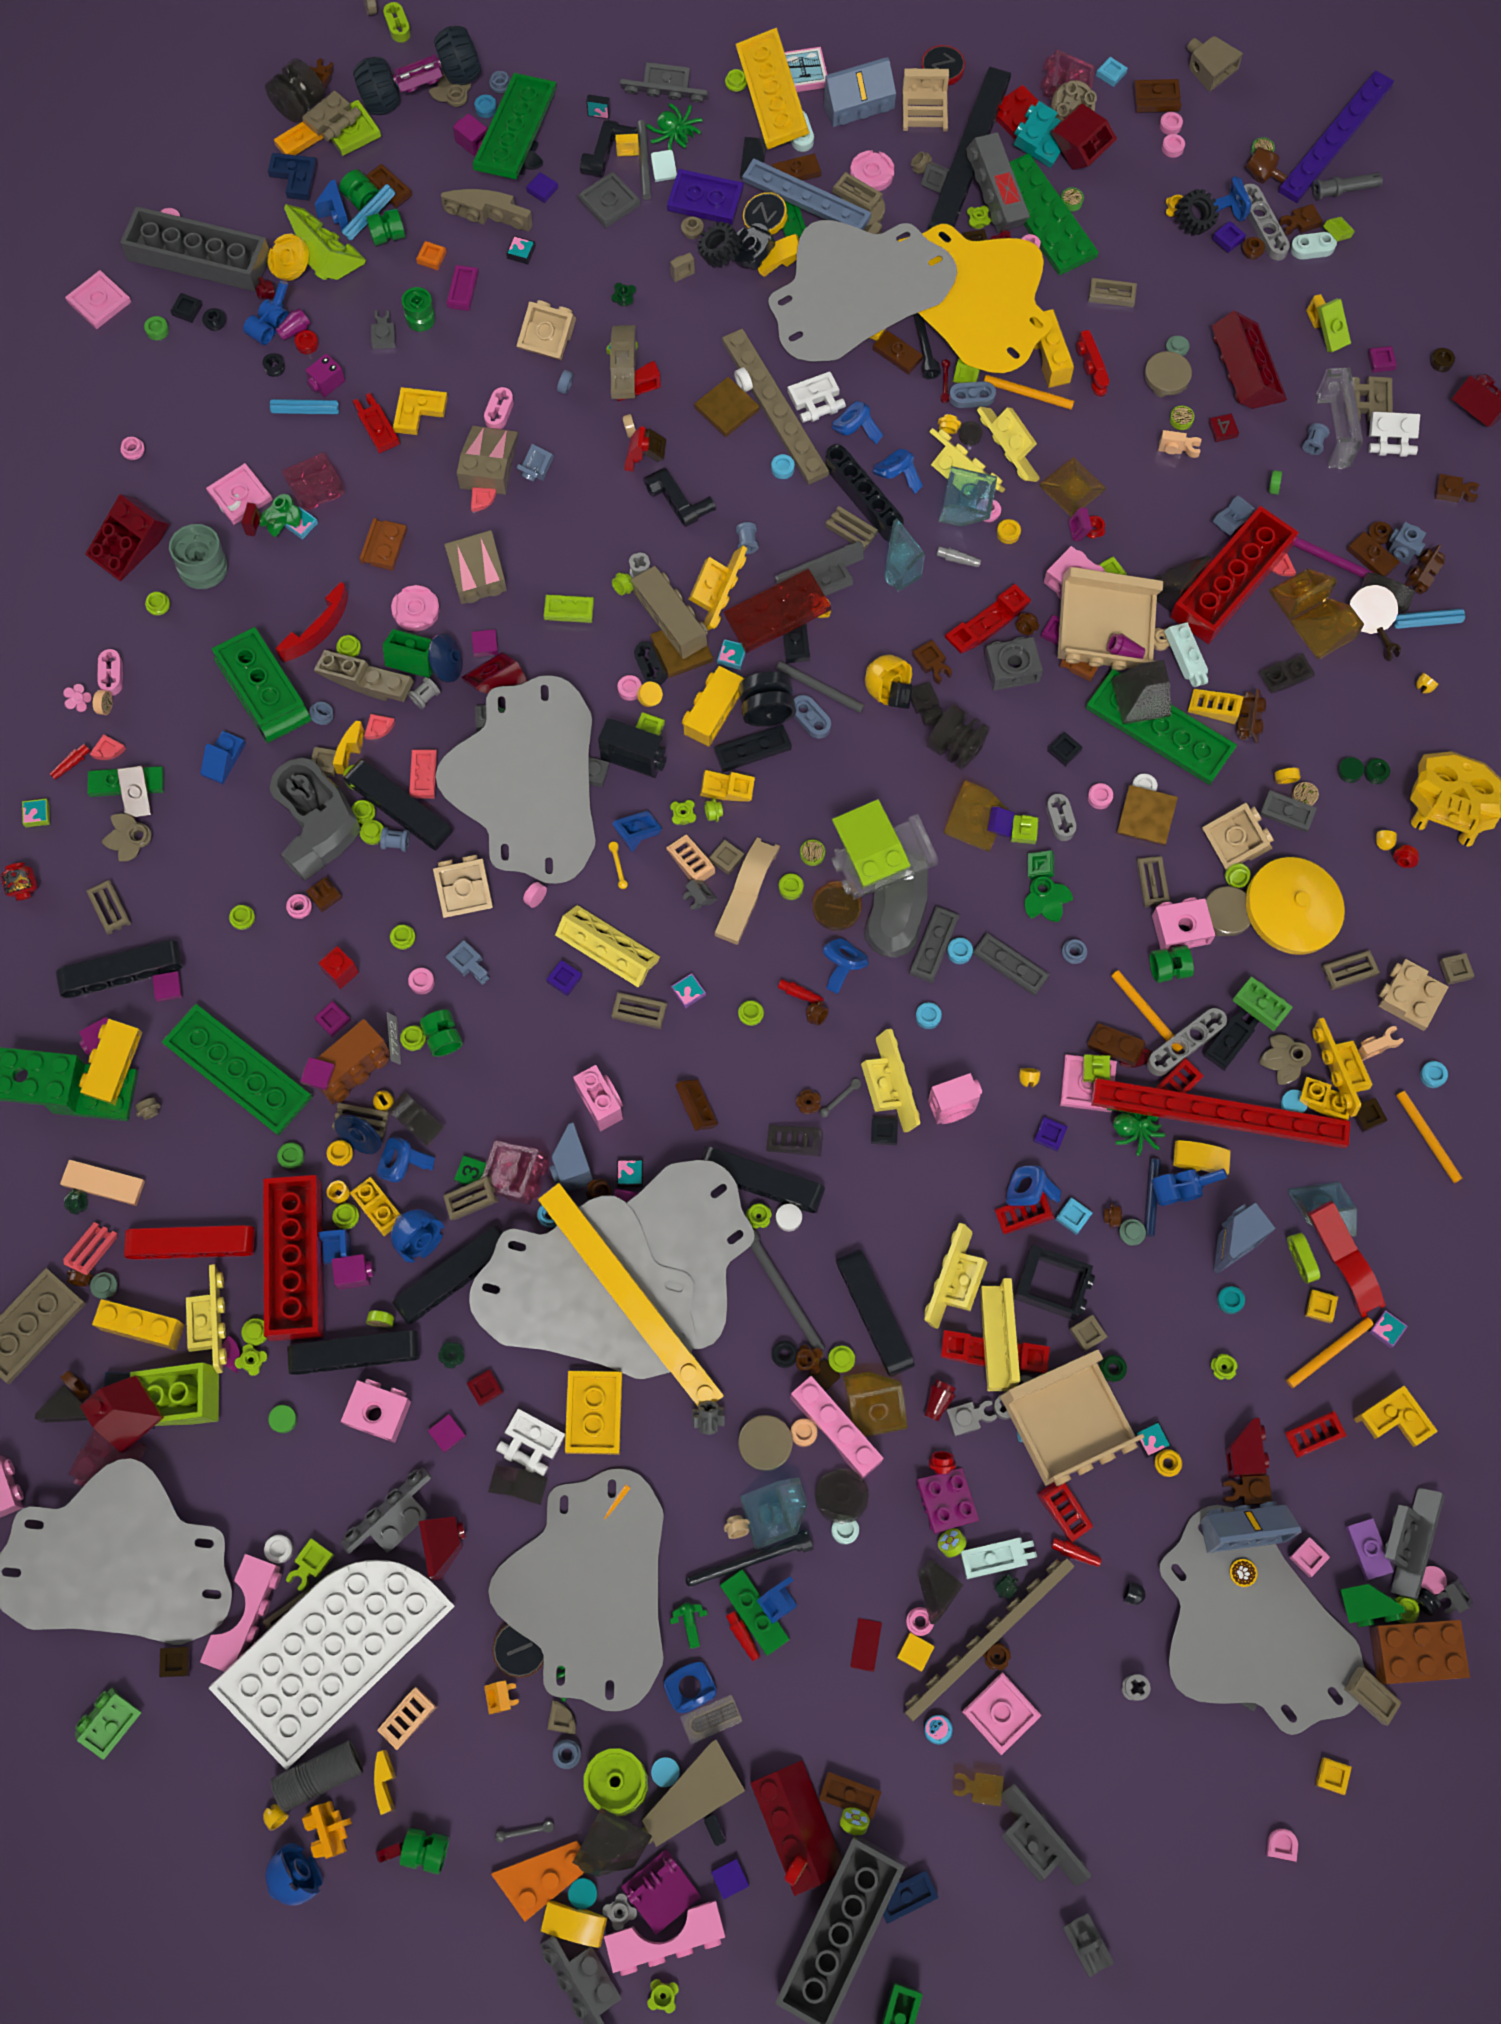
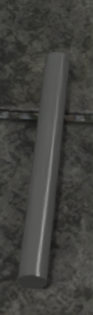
[637,120,651,200]
[776,661,865,714]

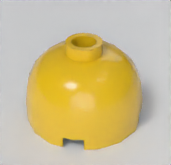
[865,655,912,705]

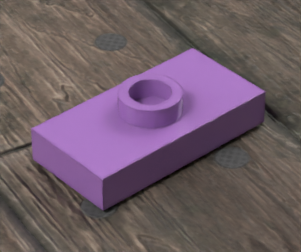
[1346,1518,1394,1581]

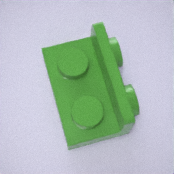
[1232,976,1293,1031]
[75,1687,141,1760]

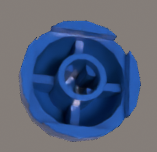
[391,1209,444,1263]
[265,1843,323,1906]

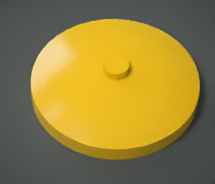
[1246,857,1345,955]

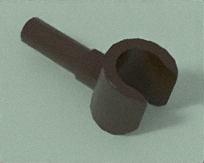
[1377,627,1401,662]

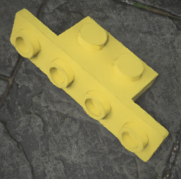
[977,406,1040,482]
[929,428,1005,495]
[861,1029,920,1132]
[924,1223,988,1329]
[186,1264,227,1374]

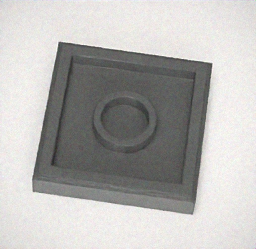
[578,171,641,229]

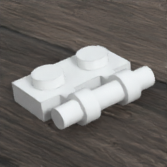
[788,372,846,423]
[1368,412,1420,457]
[496,1409,566,1476]

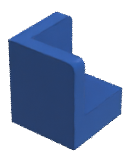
[319,1230,351,1264]
[757,1576,797,1624]

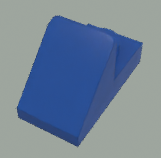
[315,180,348,232]
[200,731,246,785]
[612,811,662,852]

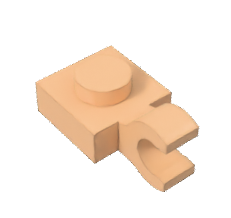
[1158,430,1202,458]
[1358,1026,1404,1061]

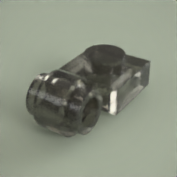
[911,682,944,728]

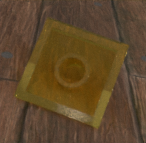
[1269,569,1337,620]

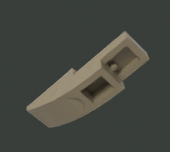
[441,189,533,232]
[610,325,636,399]
[314,650,414,702]

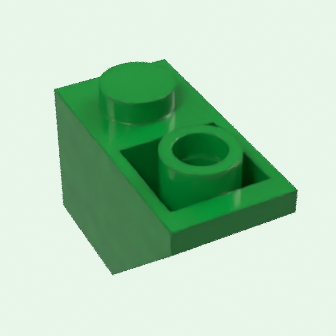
[1341,1584,1407,1628]

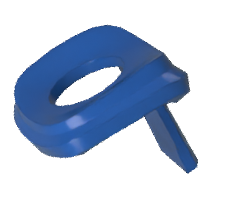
[1214,176,1251,221]
[831,401,884,444]
[872,449,923,494]
[823,938,869,994]
[377,1136,435,1182]
[1006,1166,1061,1206]
[663,1662,717,1713]

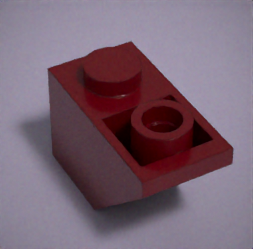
[1225,1418,1269,1478]

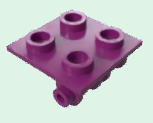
[916,1468,979,1534]
[621,1849,701,1935]

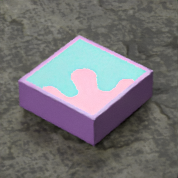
[671,973,706,1009]
[1369,1310,1408,1348]

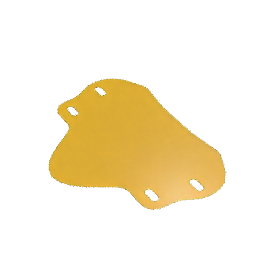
[898,224,1053,373]

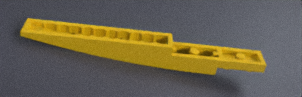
[538,1183,724,1406]

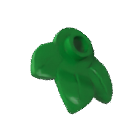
[259,494,301,537]
[1024,876,1073,922]

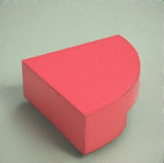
[471,487,496,512]
[1272,554,1296,576]
[364,714,395,740]
[90,734,126,760]

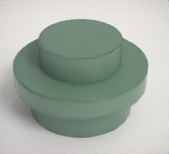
[1166,336,1189,356]
[1119,1219,1146,1246]
[90,1272,118,1299]

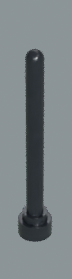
[913,313,941,380]
[685,1528,814,1587]

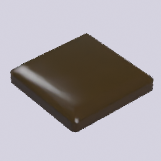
[807,1360,840,1392]

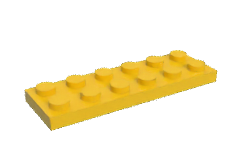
[736,27,810,149]

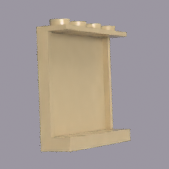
[1057,567,1163,674]
[1000,1350,1144,1486]

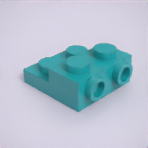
[1013,101,1061,168]

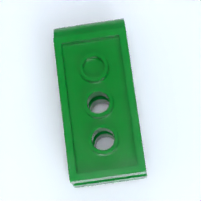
[211,627,311,744]

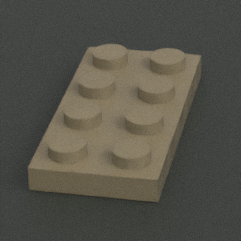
[0,1268,86,1385]

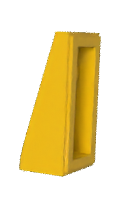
[1188,689,1244,725]

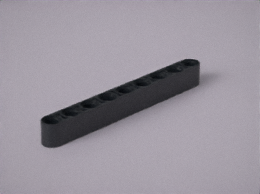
[928,66,1011,241]

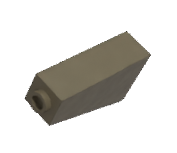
[641,1740,745,1847]

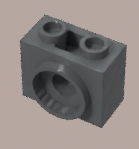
[984,637,1043,691]

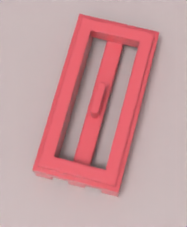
[63,1222,117,1275]

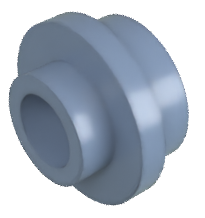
[489,71,511,93]
[309,702,334,725]
[1062,939,1087,964]
[553,1740,581,1769]

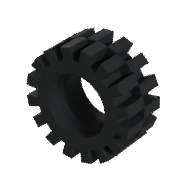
[1174,189,1219,236]
[697,222,742,268]

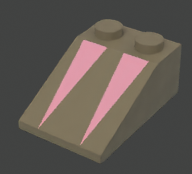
[457,426,519,495]
[444,530,507,604]

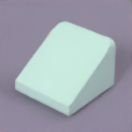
[651,150,677,182]

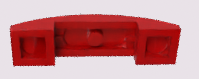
[275,582,348,662]
[945,584,1031,654]
[940,1330,1050,1374]

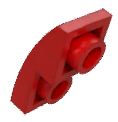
[624,426,650,472]

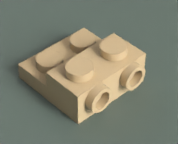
[517,300,576,361]
[1202,803,1274,870]
[433,855,493,918]
[1378,959,1448,1031]

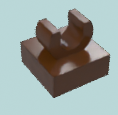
[306,877,342,912]

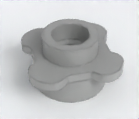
[603,1893,637,1931]

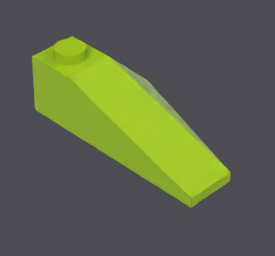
[284,204,366,280]

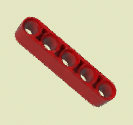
[124,1225,255,1260]

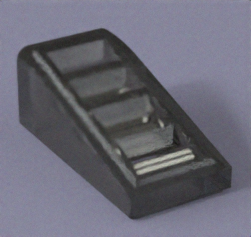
[766,1125,823,1157]

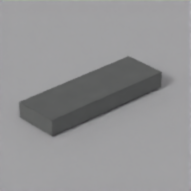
[909,906,960,984]
[972,933,1050,997]

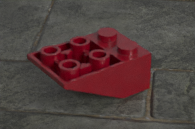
[85,494,170,581]

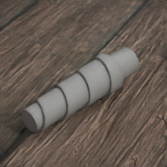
[937,546,981,567]

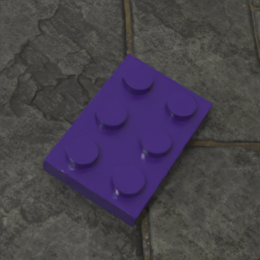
[667,169,744,225]

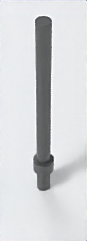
[740,1230,825,1351]

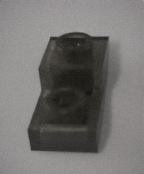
[1361,572,1415,614]
[1259,653,1315,694]
[387,1091,444,1146]

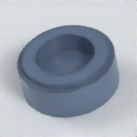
[557,369,574,395]

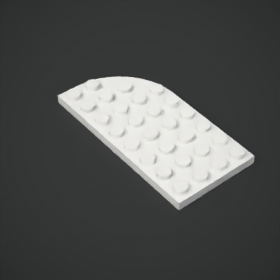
[209,1560,455,1770]

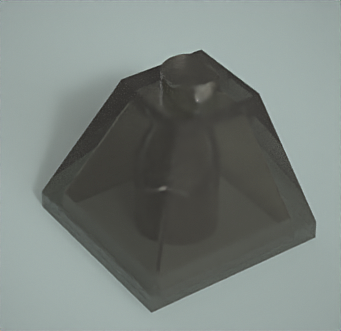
[1154,555,1211,613]
[1112,660,1171,724]
[572,1807,652,1877]

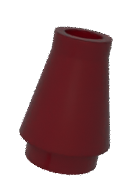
[924,1379,956,1422]

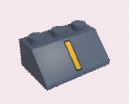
[824,57,896,127]
[1213,1202,1276,1275]
[1200,1502,1301,1553]

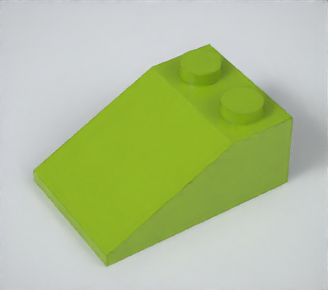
[832,799,911,889]
[130,1362,219,1426]

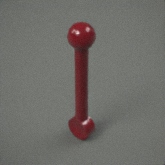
[940,359,950,403]

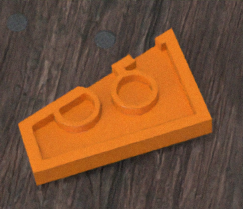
[491,1841,594,1922]

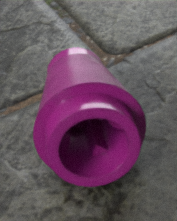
[275,308,311,341]
[1107,633,1145,659]

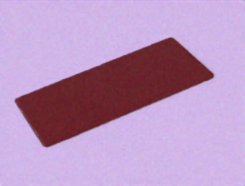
[850,1618,882,1672]

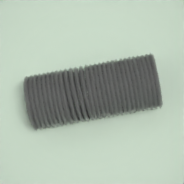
[270,1740,363,1813]

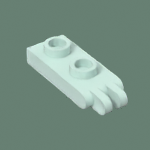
[1164,622,1208,687]
[960,1538,1037,1580]

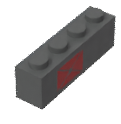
[966,132,1030,233]

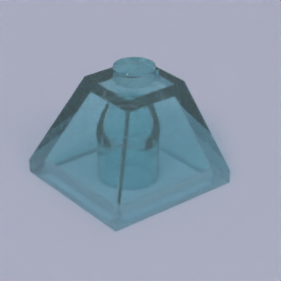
[939,466,997,527]
[884,519,925,592]
[1288,1182,1357,1237]
[740,1477,807,1550]

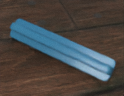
[342,184,395,240]
[269,399,339,414]
[1393,609,1465,629]

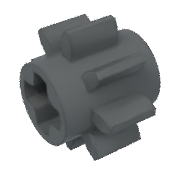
[692,1401,725,1435]

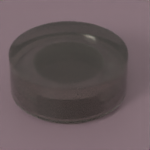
[959,421,983,446]

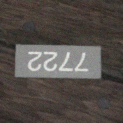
[387,1012,401,1065]

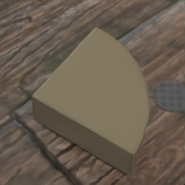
[547,1701,576,1734]

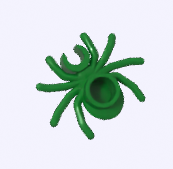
[646,103,703,150]
[1107,1108,1166,1156]

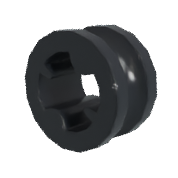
[262,353,285,377]
[1414,1588,1441,1616]

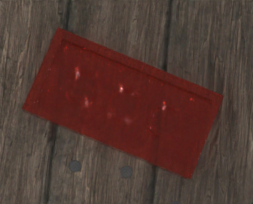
[723,568,831,654]

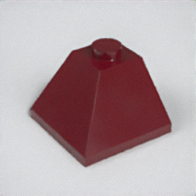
[461,652,527,697]
[80,1375,164,1453]
[419,1516,466,1581]

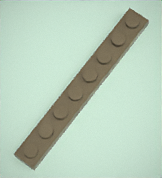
[722,328,829,485]
[904,1558,1075,1722]

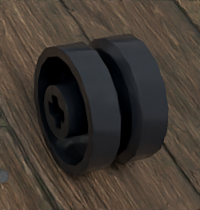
[738,671,796,727]

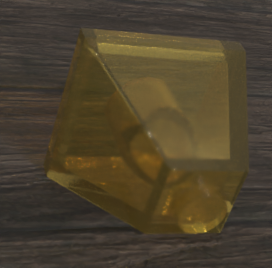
[1039,457,1106,517]
[1290,599,1364,659]
[944,780,1008,852]
[843,1372,908,1437]

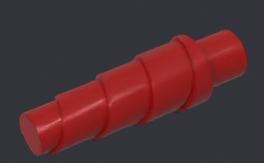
[49,744,90,780]
[778,979,824,1004]
[1051,1538,1102,1567]
[726,1611,760,1661]

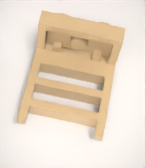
[902,68,949,131]

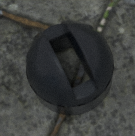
[1123,1581,1146,1605]

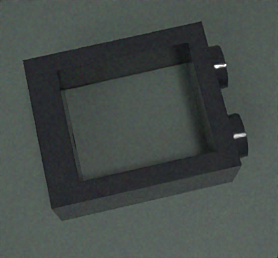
[598,718,667,779]
[1014,1245,1095,1320]

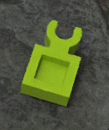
[286,1538,334,1592]

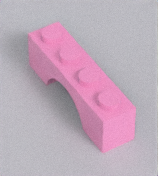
[790,1376,884,1480]
[200,1554,282,1672]
[604,1900,726,1976]

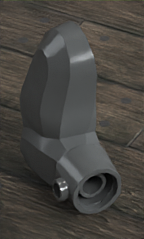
[269,758,361,881]
[844,848,928,958]

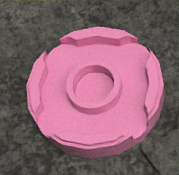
[850,150,894,191]
[391,585,440,632]

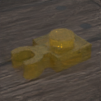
[953,1772,1004,1807]

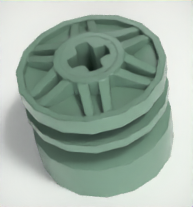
[169,524,228,589]

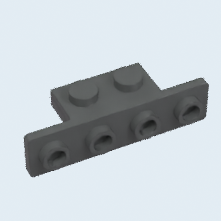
[620,62,709,103]
[775,541,864,603]
[341,1467,432,1554]
[1384,1488,1445,1599]
[999,1784,1092,1886]
[540,1936,622,2024]

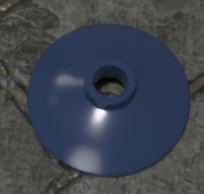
[428,634,463,683]
[334,1114,381,1154]

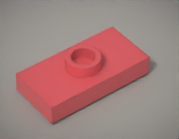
[409,750,438,799]

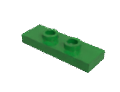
[87,767,164,797]
[720,1569,790,1656]

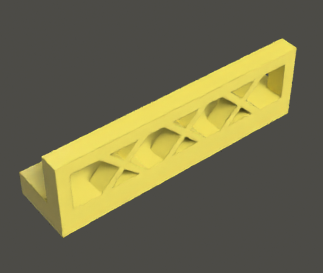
[555,905,660,987]
[980,1278,1020,1391]

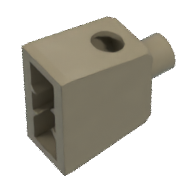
[1187,37,1243,92]

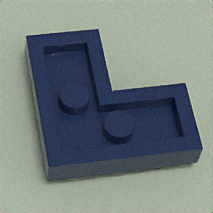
[268,153,318,200]
[883,1870,939,1924]

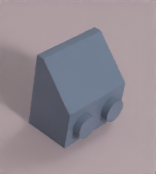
[549,1123,592,1193]

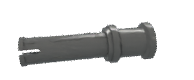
[1312,172,1383,201]

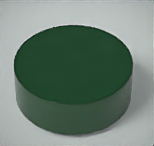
[1338,757,1364,783]
[1364,759,1391,784]

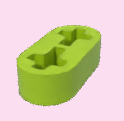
[383,2,411,43]
[1287,1233,1320,1283]

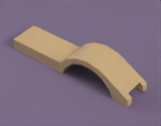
[715,837,780,945]

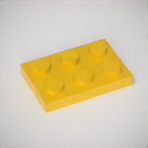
[565,1371,622,1455]

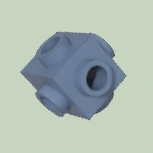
[1388,522,1426,565]

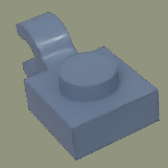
[446,940,490,985]

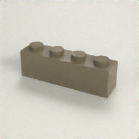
[631,566,708,659]

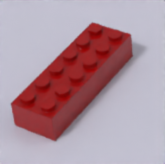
[1170,506,1299,645]
[263,1175,324,1341]

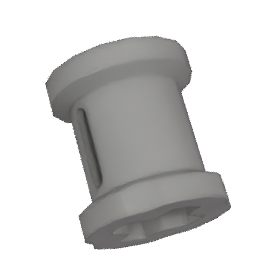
[629,552,650,578]
[408,677,440,710]
[1121,1674,1151,1701]

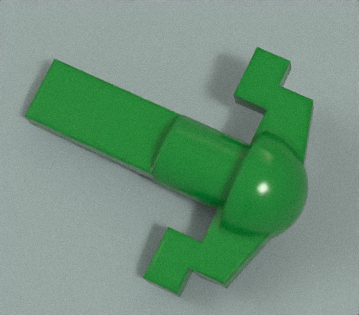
[669,1603,708,1649]

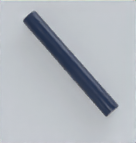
[1145,1159,1161,1237]

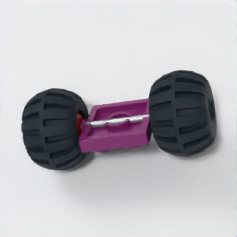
[353,26,481,115]

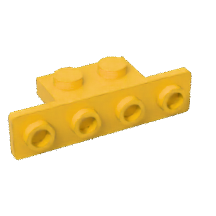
[688,545,747,631]
[1312,1017,1372,1117]

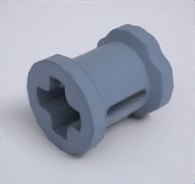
[1302,423,1330,455]
[736,522,759,554]
[380,827,410,852]

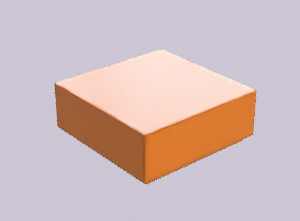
[416,241,447,270]

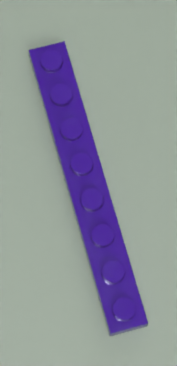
[1278,70,1394,203]

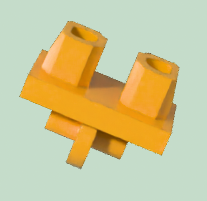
[302,1801,352,1859]

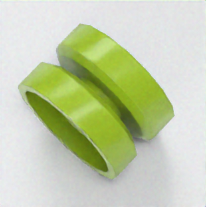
[584,1748,649,1817]

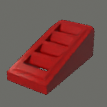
[617,361,661,401]
[1156,1058,1204,1093]
[995,1191,1055,1235]
[1285,1411,1347,1458]
[1037,1482,1094,1542]

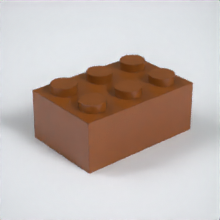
[303,1019,390,1106]
[1369,1620,1470,1685]

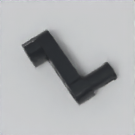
[580,119,638,177]
[643,468,716,527]

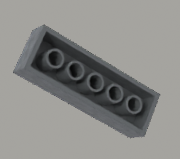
[120,206,269,292]
[775,1835,907,2024]

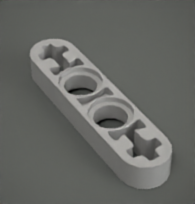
[1239,184,1290,261]
[1146,1008,1227,1076]

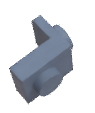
[516,444,555,482]
[1213,495,1255,536]

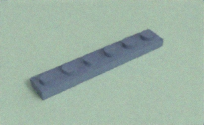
[742,158,871,230]

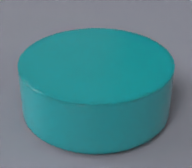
[1217,1286,1245,1314]
[568,1878,598,1909]

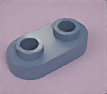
[949,381,996,408]
[794,695,831,739]

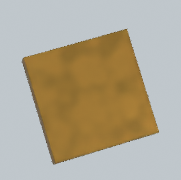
[694,377,760,438]
[650,630,713,678]
[1117,785,1178,846]

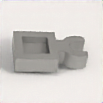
[946,1401,997,1437]

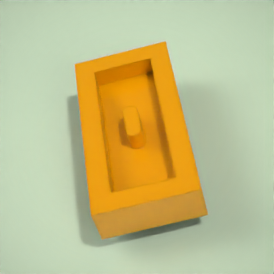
[274,122,323,155]

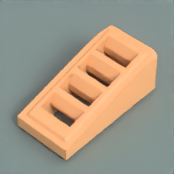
[666,834,715,881]
[377,1687,437,1750]

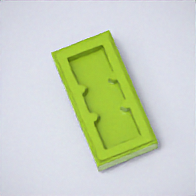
[1317,298,1351,352]
[544,595,594,623]

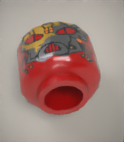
[1,862,38,901]

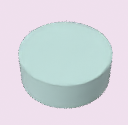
[831,1516,859,1545]

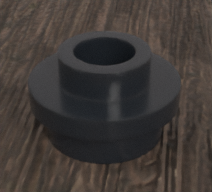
[202,308,226,331]
[771,1341,798,1368]

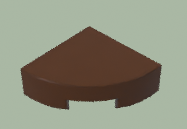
[60,1371,91,1401]

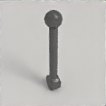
[819,1079,861,1117]
[495,1821,554,1843]

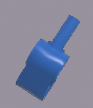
[243,280,289,345]
[1151,1168,1227,1206]

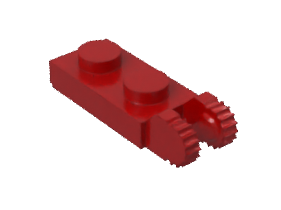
[1076,330,1110,397]
[352,393,400,453]

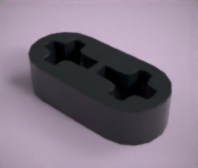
[634,641,668,685]

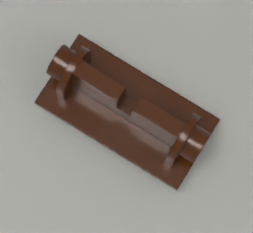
[1404,545,1445,594]
[1237,688,1266,743]

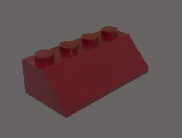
[1212,310,1287,409]
[750,1760,842,1896]

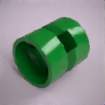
[339,169,380,211]
[366,208,405,246]
[402,287,435,332]
[1149,945,1194,983]
[420,1010,463,1057]
[400,1827,449,1875]

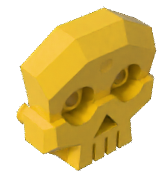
[1410,751,1501,847]

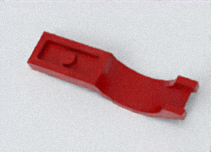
[1307,1201,1386,1318]

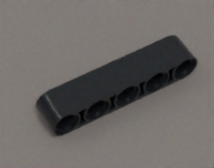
[825,444,904,542]
[343,759,453,851]
[56,940,183,998]
[700,1147,825,1213]
[392,1225,513,1325]
[836,1249,915,1377]
[287,1330,420,1375]

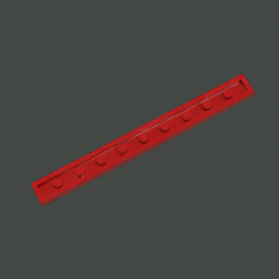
[1091,1078,1350,1149]

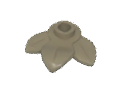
[429,73,471,107]
[102,813,152,862]
[1260,1034,1312,1085]

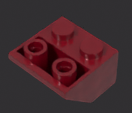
[1051,103,1117,170]
[1452,373,1501,427]

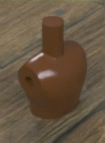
[1245,146,1287,184]

